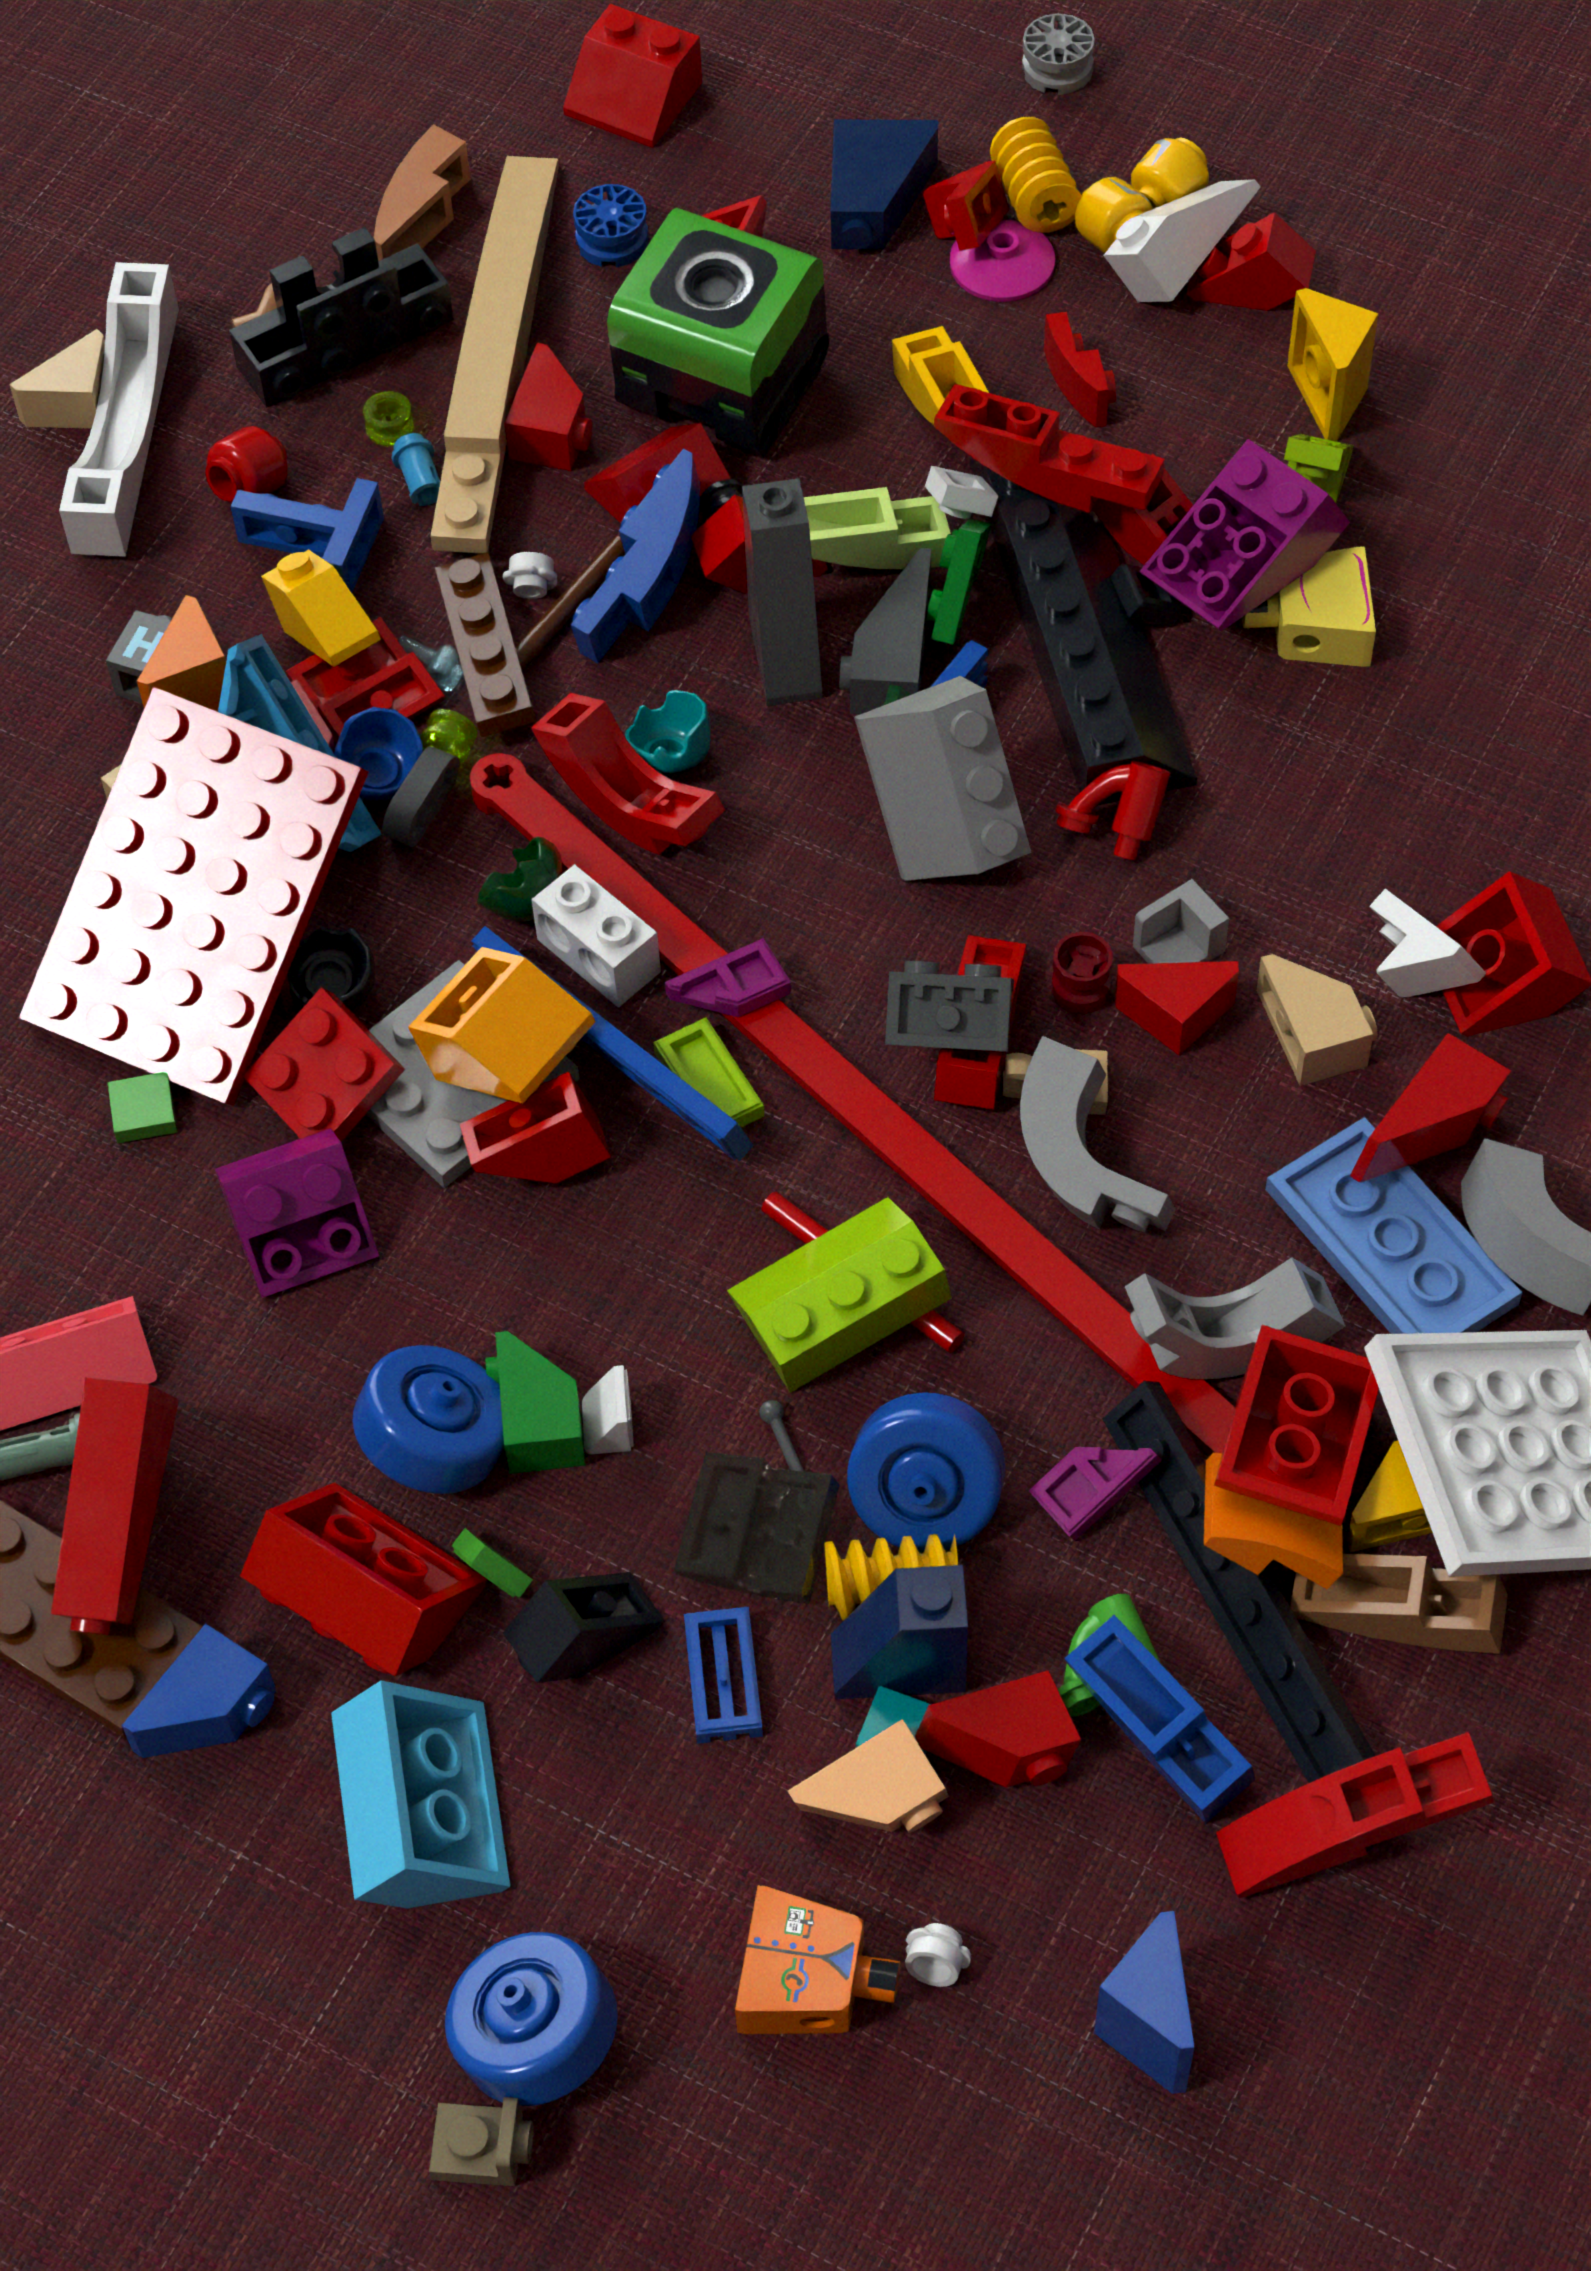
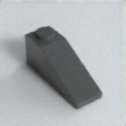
[839,548,931,714]

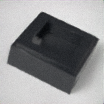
[1110,563,1182,627]

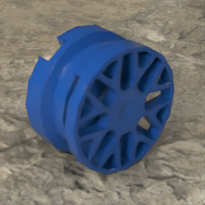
[573,184,649,268]

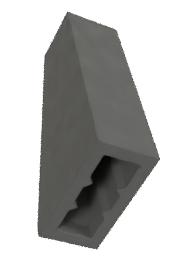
[742,478,823,706]

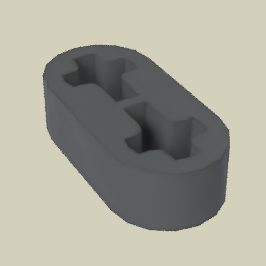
[382,746,460,847]

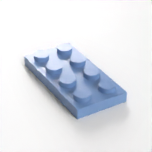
[1265,1117,1522,1334]

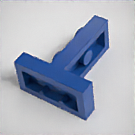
[231,478,384,593]

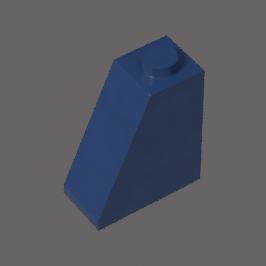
[830,119,938,249]
[831,1565,968,1700]

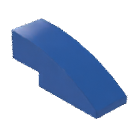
[1064,1615,1255,1824]

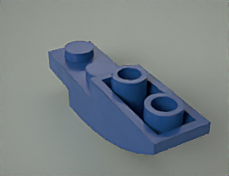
[571,448,700,663]

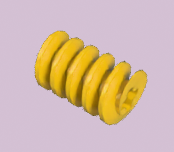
[990,117,1082,233]
[824,1534,958,1621]

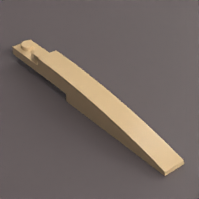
[431,156,559,553]

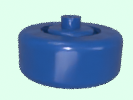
[353,1345,504,1494]
[847,1392,1005,1552]
[445,1932,618,2106]

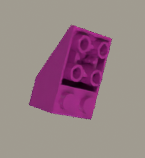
[1140,439,1350,631]

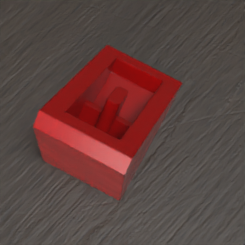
[1115,961,1239,1056]

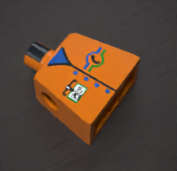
[735,1885,900,2034]

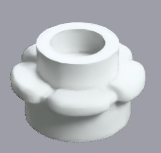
[503,552,557,599]
[905,1923,971,1987]

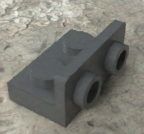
[885,961,1014,1052]

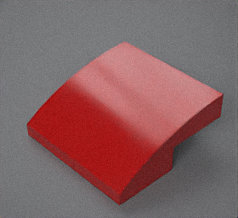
[286,617,445,743]

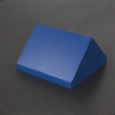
[1094,1911,1194,2094]

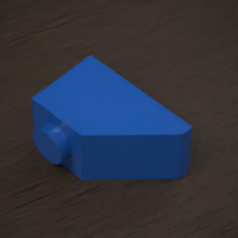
[122,1623,276,1758]

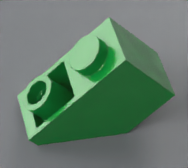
[485,1331,586,1474]

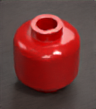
[205,426,288,503]

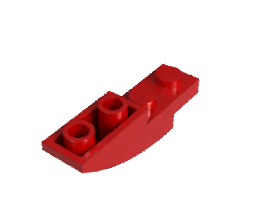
[934,384,1165,513]
[1216,1732,1495,1899]

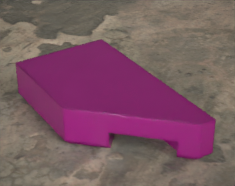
[665,938,791,1017]
[1029,1447,1162,1541]

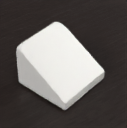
[582,1365,634,1454]

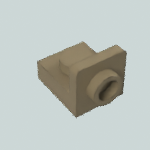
[429,2097,533,2186]

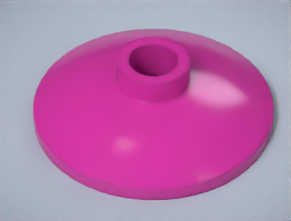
[950,220,1055,302]

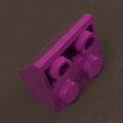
[215,1128,379,1298]

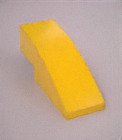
[892,326,989,425]

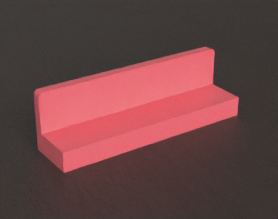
[0,1296,157,1431]

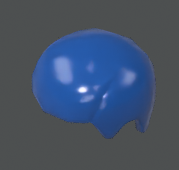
[334,707,423,802]

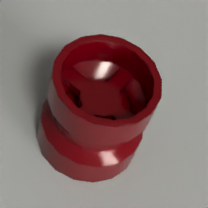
[1051,931,1113,1014]

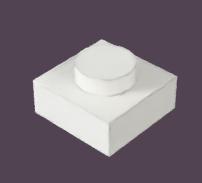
[925,466,998,519]

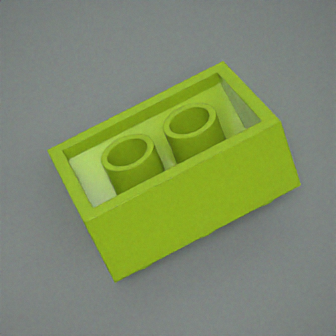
[727,1197,952,1393]

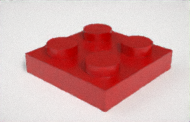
[243,987,405,1142]

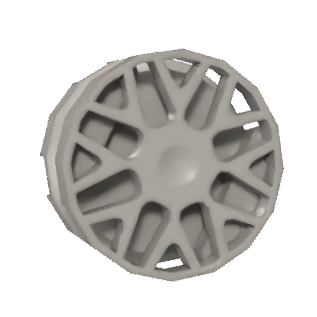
[1022,13,1095,95]

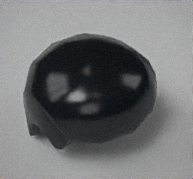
[287,926,375,1011]

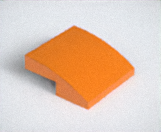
[1204,1452,1343,1589]

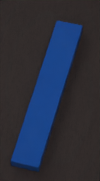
[471,926,754,1161]

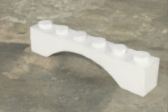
[59,262,179,556]

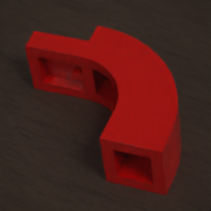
[531,693,725,855]

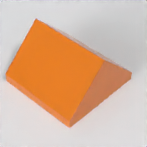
[137,595,226,712]

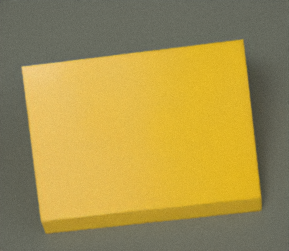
[1287,288,1378,441]

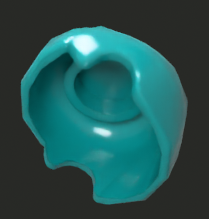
[625,690,711,776]

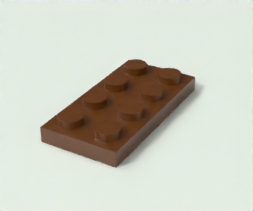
[0,1500,202,1739]

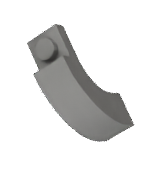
[1020,1036,1176,1232]
[1461,1138,1591,1316]
[1125,1257,1346,1379]

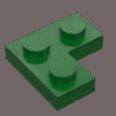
[926,518,992,645]

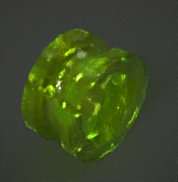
[363,391,414,446]
[420,709,478,764]

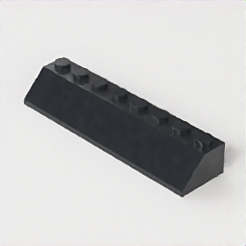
[969,429,1197,806]

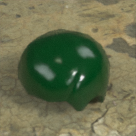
[477,836,563,922]

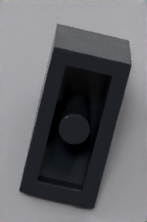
[503,1572,665,1683]

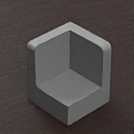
[1133,879,1229,964]

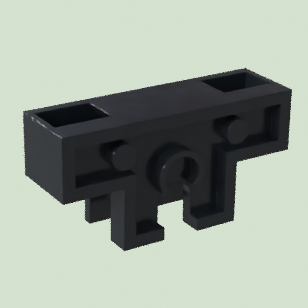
[229,227,454,408]

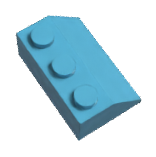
[331,1680,510,1909]

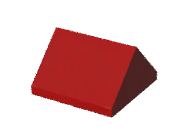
[584,423,731,524]

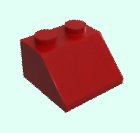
[563,4,702,148]
[1436,871,1591,1036]

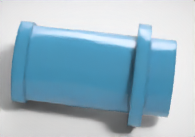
[391,433,440,506]

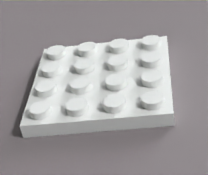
[1364,1330,1591,1577]

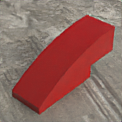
[934,935,1026,1110]

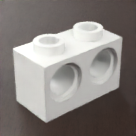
[531,864,661,1008]

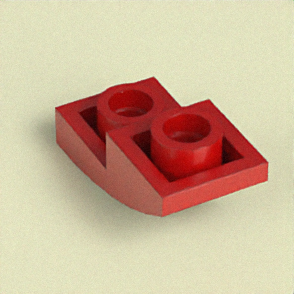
[1044,312,1116,428]

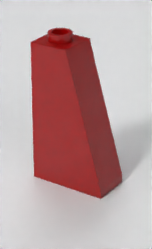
[51,1377,179,1635]

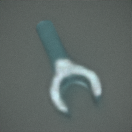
[398,635,463,691]

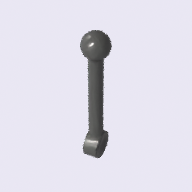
[759,1400,824,1518]

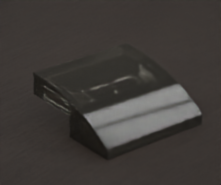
[674,1452,840,1604]

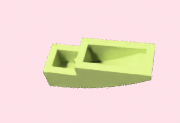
[804,487,951,569]

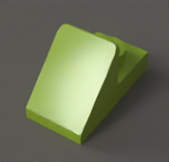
[1284,434,1354,503]

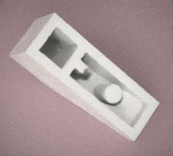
[1103,179,1261,302]

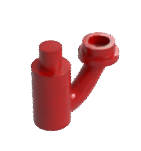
[1055,761,1171,860]

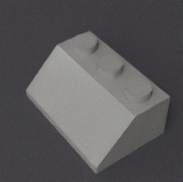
[854,676,1031,881]

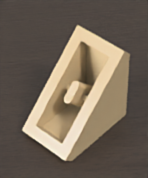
[10,329,105,429]

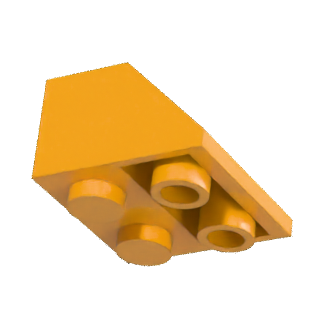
[408,947,596,1104]

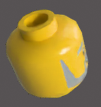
[1131,138,1209,209]
[1075,177,1153,253]

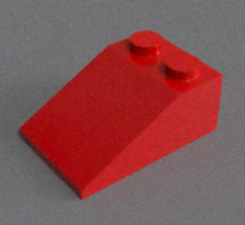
[1214,1325,1379,1526]

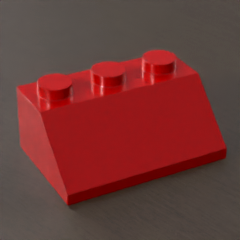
[240,1482,488,1677]

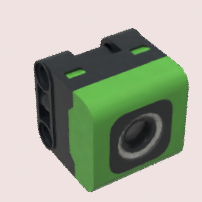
[607,208,830,456]

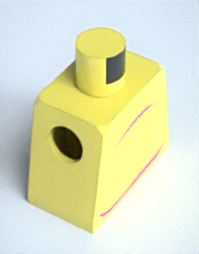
[1242,547,1376,667]

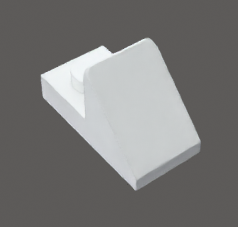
[1369,889,1486,997]

